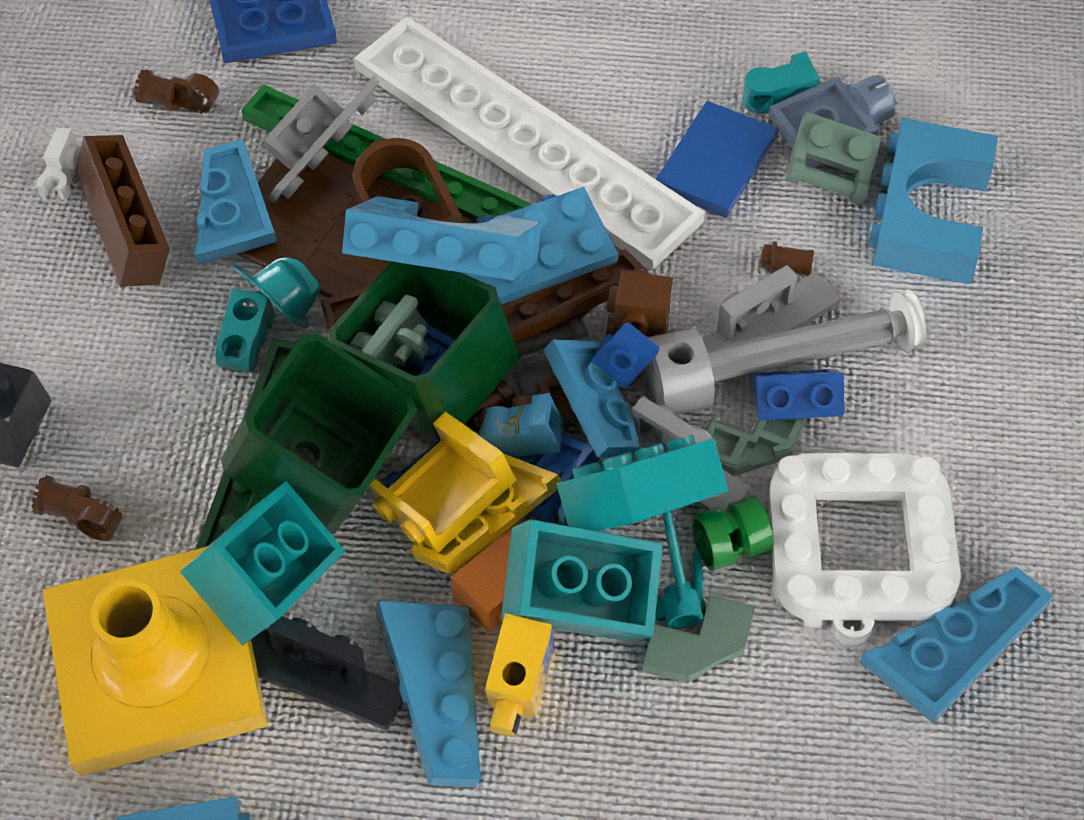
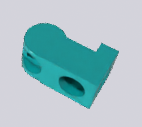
[742,51,820,114]
[216,288,275,373]

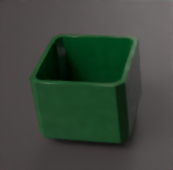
[328,261,519,441]
[221,333,417,534]

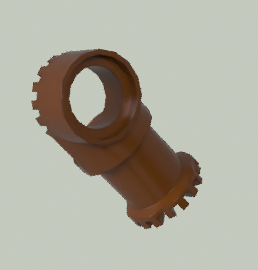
[134,69,219,114]
[31,475,122,541]

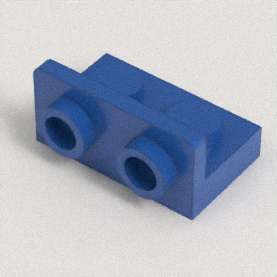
[749,369,845,420]

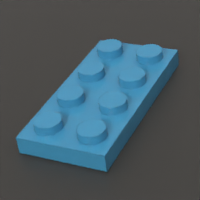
[461,186,618,304]

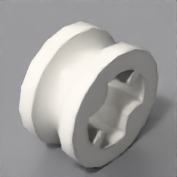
[830,619,875,647]

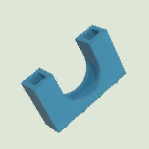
[868,118,998,284]
[342,196,542,281]

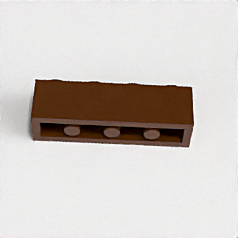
[75,135,170,287]

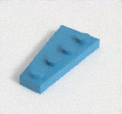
[860,567,1053,724]
[374,600,481,787]

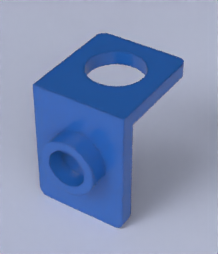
[591,323,660,388]

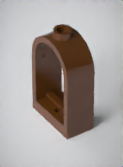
[353,138,465,264]

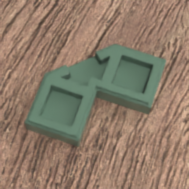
[705,418,807,476]
[642,596,755,683]

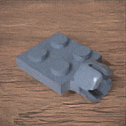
[769,75,897,168]

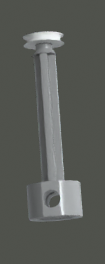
[640,289,927,415]

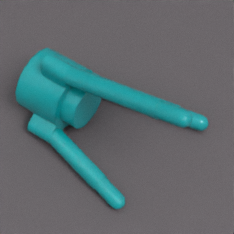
[655,511,706,630]

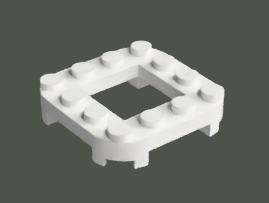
[766,453,961,629]

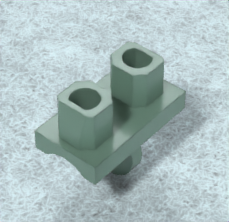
[350,294,429,367]

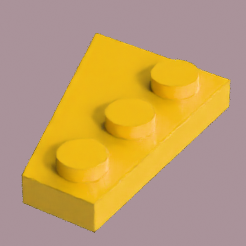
[410,454,561,575]

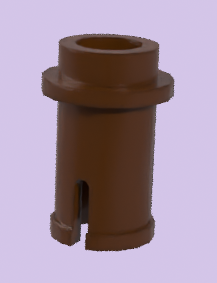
[760,241,814,276]
[467,380,516,431]

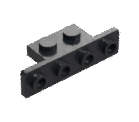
[251,616,403,730]

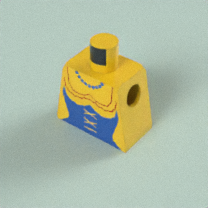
[485,613,555,737]

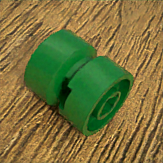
[692,496,774,571]

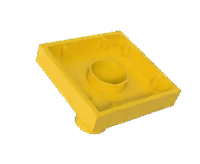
[42,546,269,777]

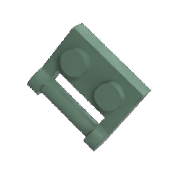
[785,112,882,205]

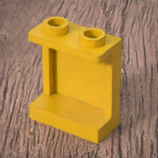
[369,412,516,554]

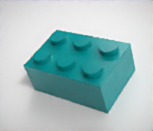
[556,435,729,532]
[180,481,346,645]
[501,519,662,642]

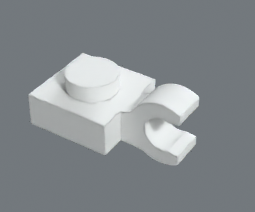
[36,128,81,200]

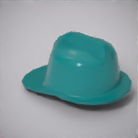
[232,257,321,329]

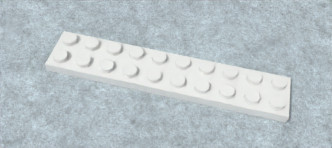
[354,16,705,270]

